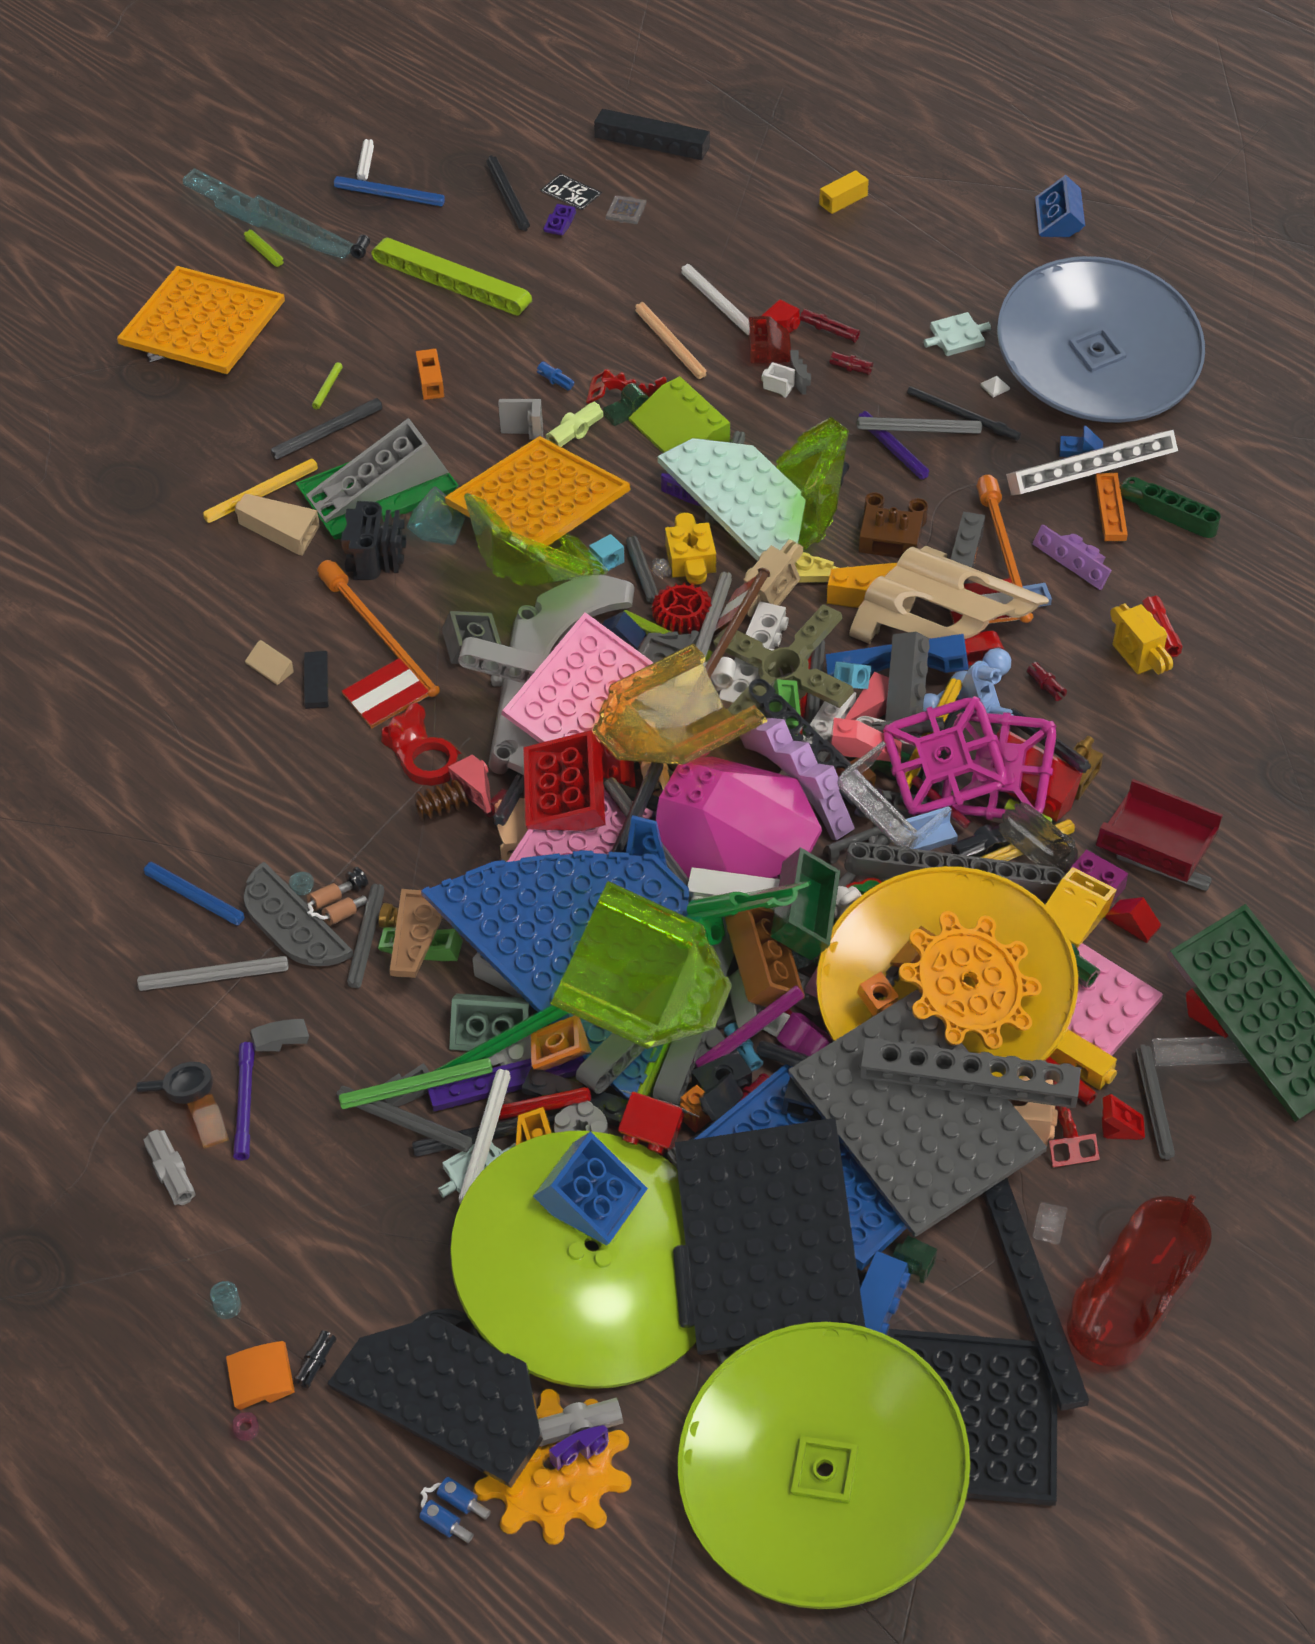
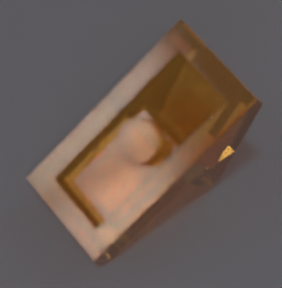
[187,1094,229,1149]

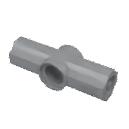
[143,1130,196,1205]
[538,1398,623,1446]

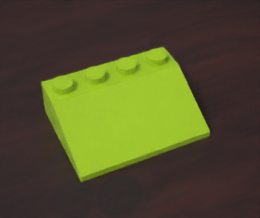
[629,376,730,453]

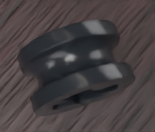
[345,867,369,892]

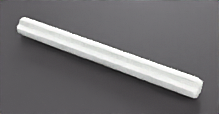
[681,264,755,337]
[459,1069,510,1204]

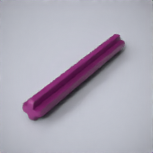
[695,986,804,1067]

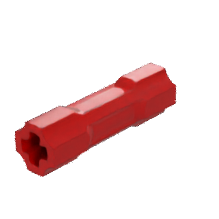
[1142,595,1183,657]

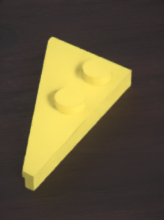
[795,552,838,583]

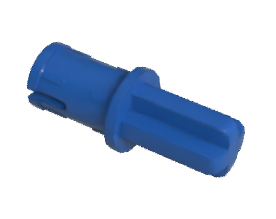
[537,362,574,390]

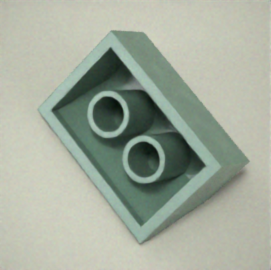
[449,993,532,1051]

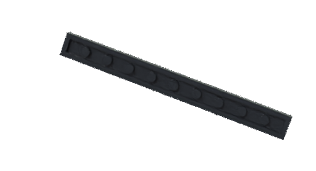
[982,1178,1089,1411]

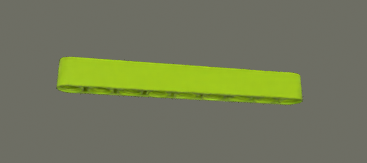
[371,237,532,315]

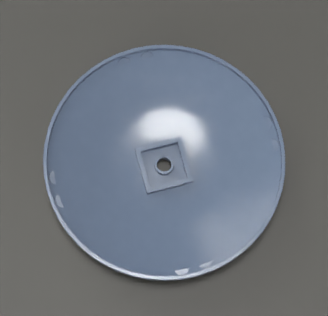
[997,256,1205,422]

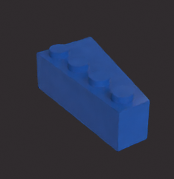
[860,1251,911,1335]

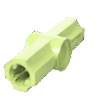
[546,402,603,447]

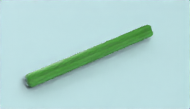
[339,1058,492,1109]

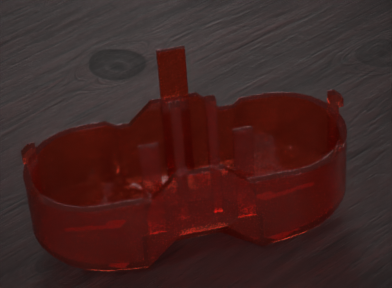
[1067,1194,1212,1367]

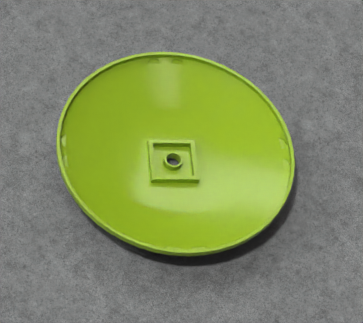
[450,1131,696,1389]
[678,1322,970,1609]

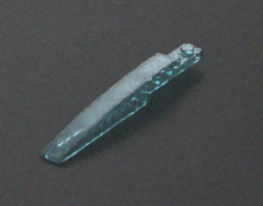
[183,168,353,259]

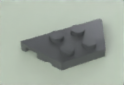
[638,631,699,689]

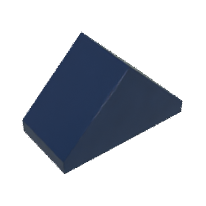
[602,611,646,651]

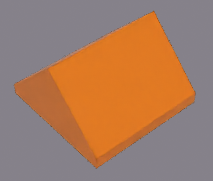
[531,1014,592,1071]

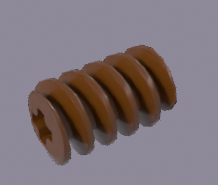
[415,780,468,822]

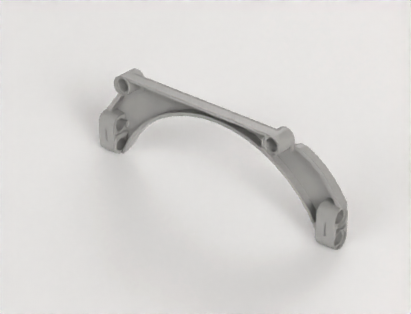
[488,573,635,775]

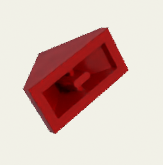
[1105,897,1161,943]

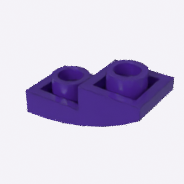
[543,204,576,235]
[549,1425,609,1470]

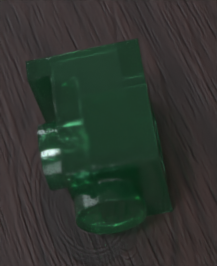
[893,1235,938,1284]

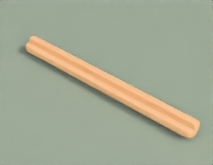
[635,302,706,379]

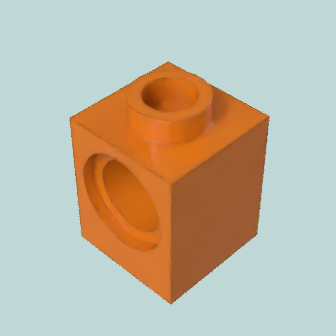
[857,971,899,1016]

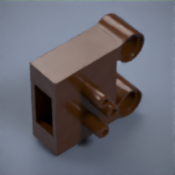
[859,492,928,558]

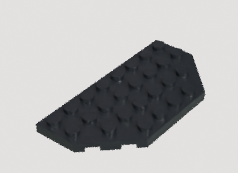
[327,1316,543,1488]

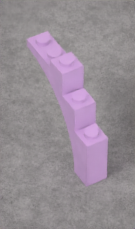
[736,716,855,840]

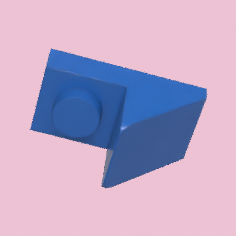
[1060,425,1103,457]

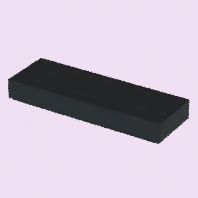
[304,651,329,709]

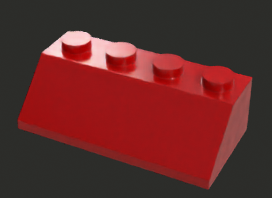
[993,728,1083,822]

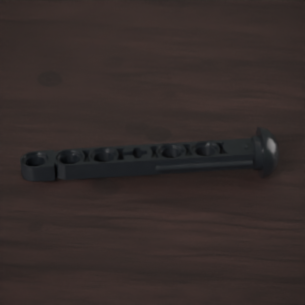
[749,679,884,818]

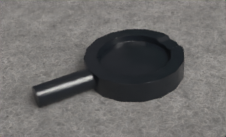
[137,1062,213,1104]

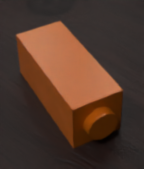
[416,349,444,400]

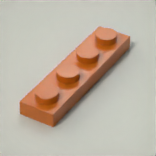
[1095,473,1128,541]

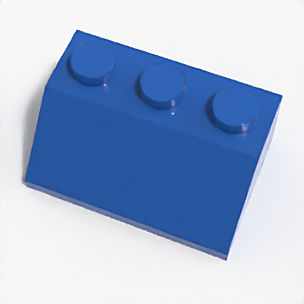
[1035,175,1085,237]

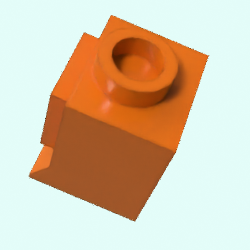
[680,1085,711,1133]

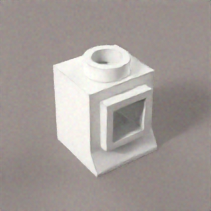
[761,362,795,398]

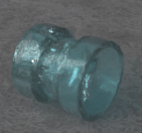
[210,1281,241,1319]

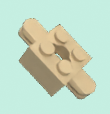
[743,539,803,617]

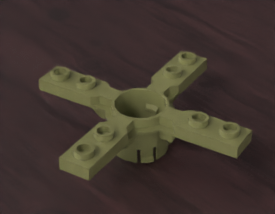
[713,604,854,727]

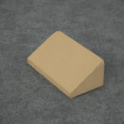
[245,640,294,685]

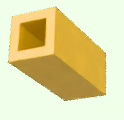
[819,170,868,214]
[1050,1029,1117,1091]

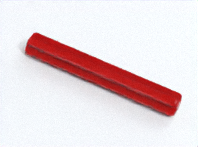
[498,1087,591,1121]

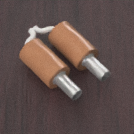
[307,881,367,926]

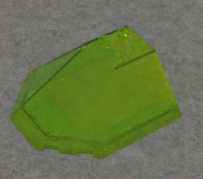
[729,417,849,551]
[464,493,608,586]
[551,881,732,1049]

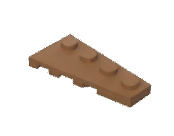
[390,889,443,978]

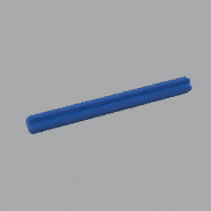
[334,176,445,206]

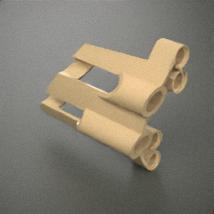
[849,546,1049,644]

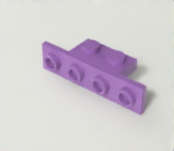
[1032,525,1112,590]

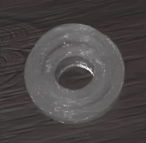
[650,558,672,579]

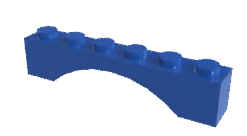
[826,634,969,677]

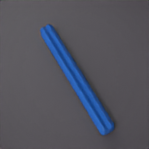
[144,862,245,925]

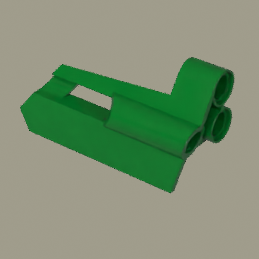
[675,881,811,950]

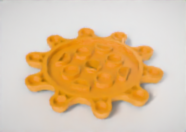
[899,911,1042,1050]
[473,1389,632,1545]

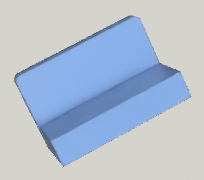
[903,807,958,851]

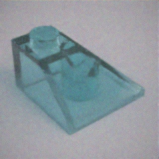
[407,486,466,545]

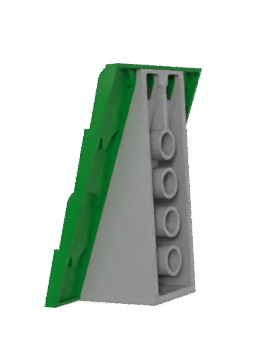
[296,418,459,540]

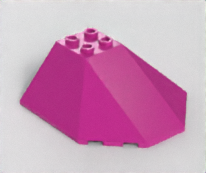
[656,756,822,879]

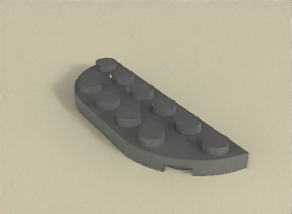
[244,862,353,966]

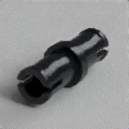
[294,1330,337,1388]

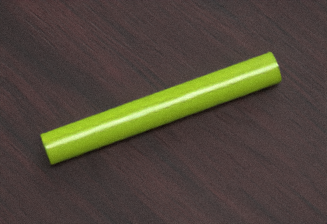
[312,362,343,409]

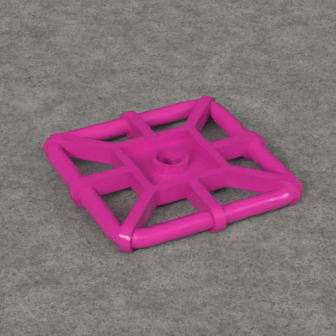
[883,696,1008,816]
[942,712,1057,821]

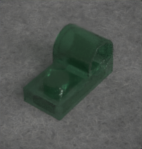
[603,383,649,426]

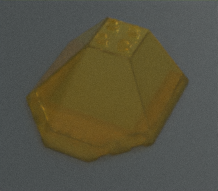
[593,644,767,765]

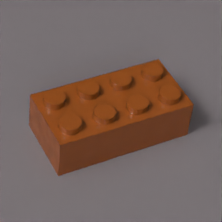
[724,907,805,1007]

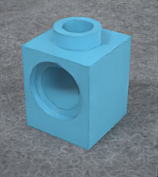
[589,534,624,574]
[834,662,871,689]

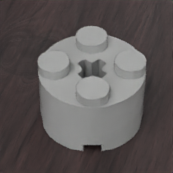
[554,1101,608,1134]

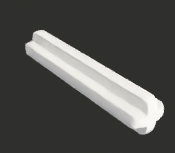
[357,139,374,181]

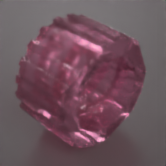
[233,1412,259,1441]

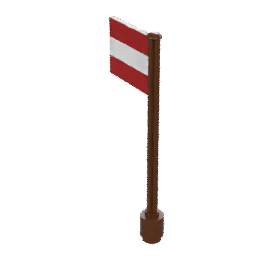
[659,567,770,749]

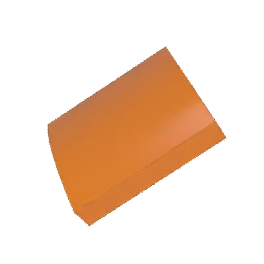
[226,1341,295,1410]

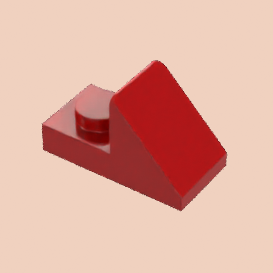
[1102,1094,1145,1140]

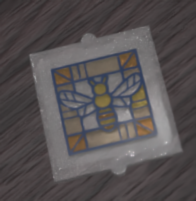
[606,195,646,224]

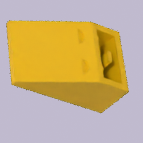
[1046,867,1117,947]

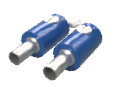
[419,1477,491,1543]

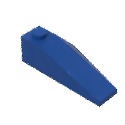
[626,815,667,866]

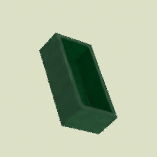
[770,847,840,961]

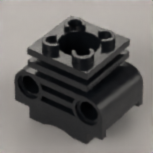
[341,501,407,580]

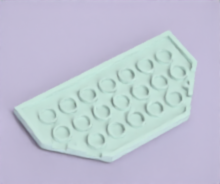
[658,438,806,561]

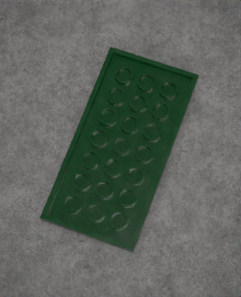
[1167,904,1315,1122]

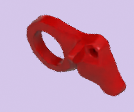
[381,703,462,786]

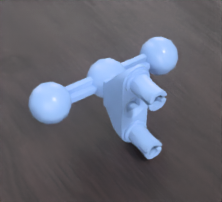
[923,648,1013,716]

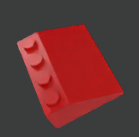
[523,730,606,831]

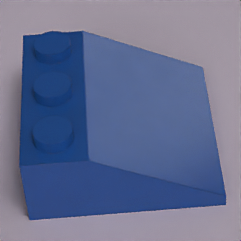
[533,1131,648,1245]

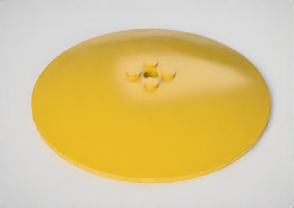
[817,866,1078,1079]

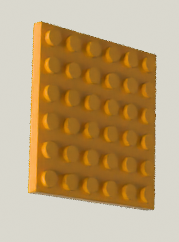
[117,266,285,374]
[445,436,630,554]

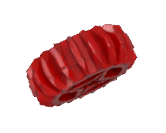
[652,582,712,635]

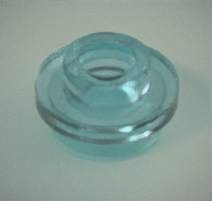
[289,872,314,895]

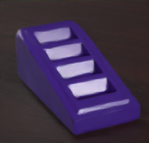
[661,473,701,506]

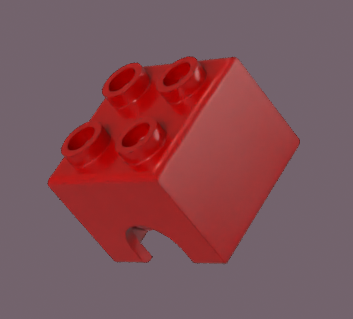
[618,1092,685,1157]

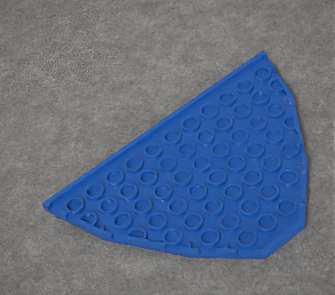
[421,850,689,1100]

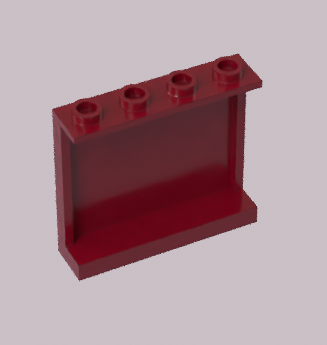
[1096,779,1223,883]

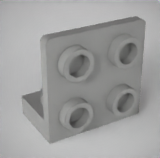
[498,399,543,440]

